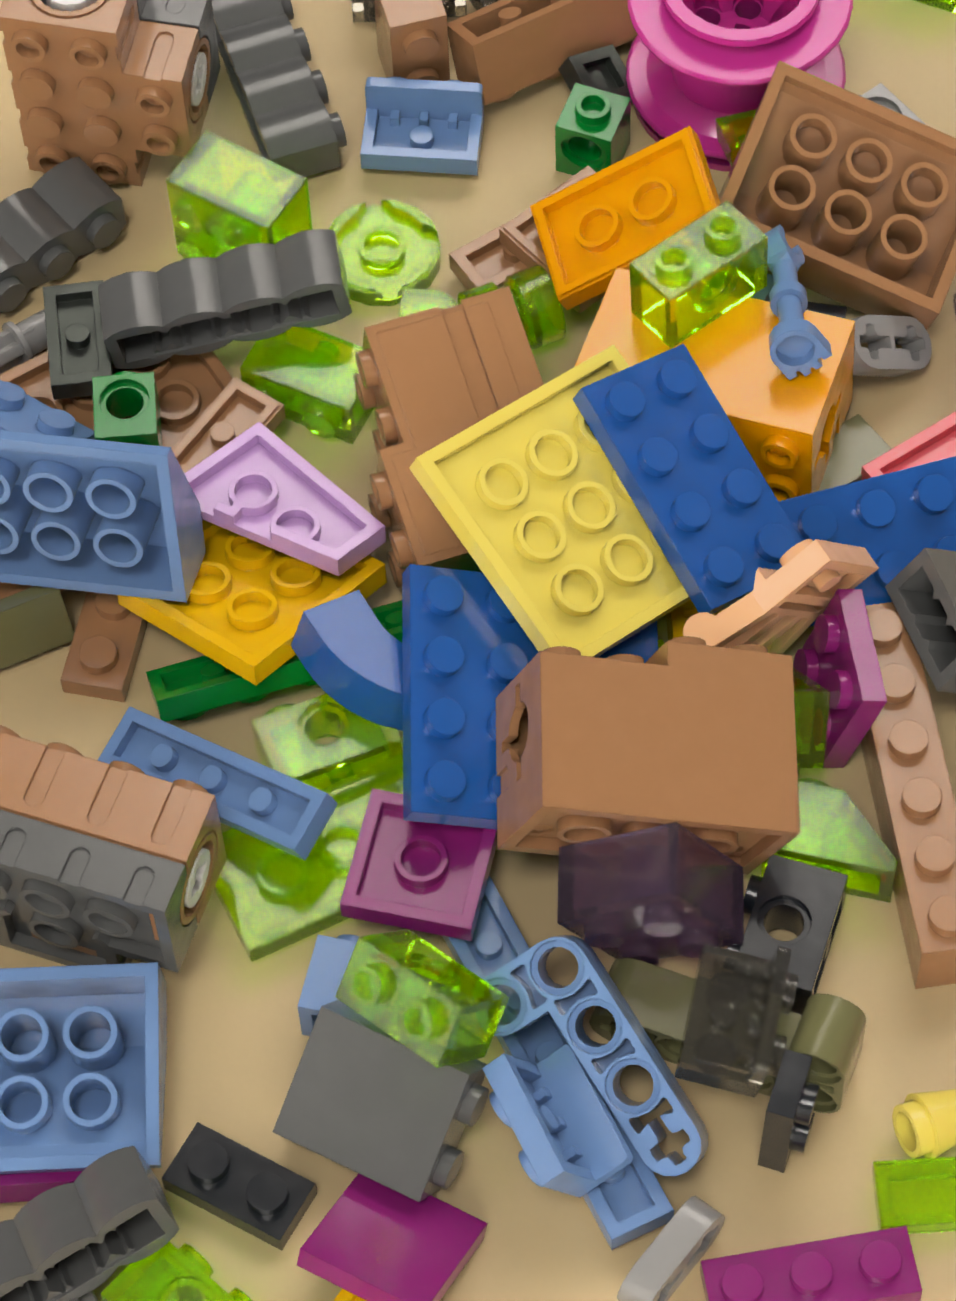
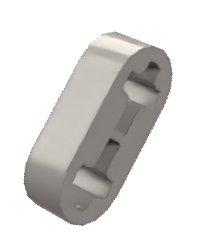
[851,314,932,377]
[617,1195,725,1301]

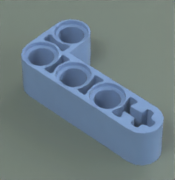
[469,935,708,1176]

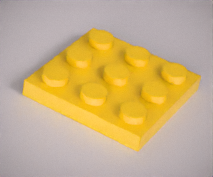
[117,520,387,685]

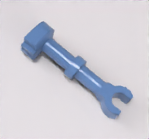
[758,224,832,380]

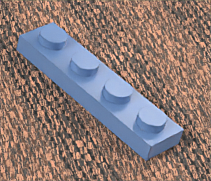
[98,706,338,860]

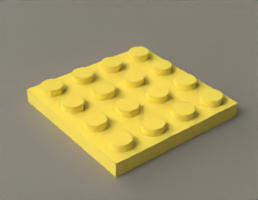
[409,345,691,657]

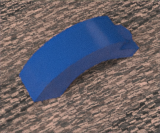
[291,590,403,731]

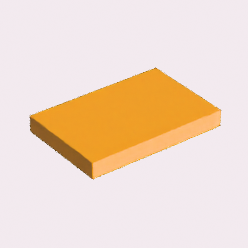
[530,126,730,310]

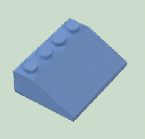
[0,430,206,603]
[0,962,167,1174]

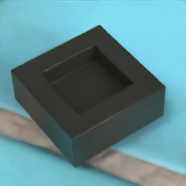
[558,44,632,103]

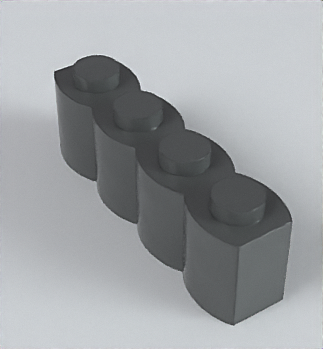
[212,0,347,186]
[0,157,126,314]
[98,229,352,369]
[0,1146,179,1301]

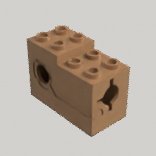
[353,286,544,588]
[496,636,800,875]

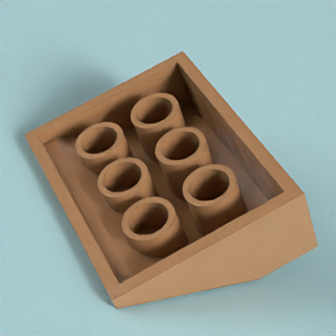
[705,60,956,330]

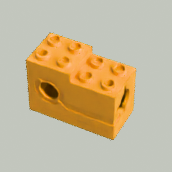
[574,267,855,501]

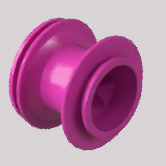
[626,0,853,171]

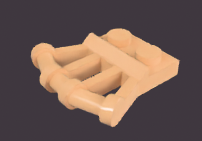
[683,539,879,654]

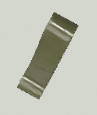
[589,958,866,1113]

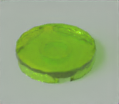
[329,200,441,306]

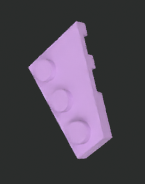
[184,422,386,576]

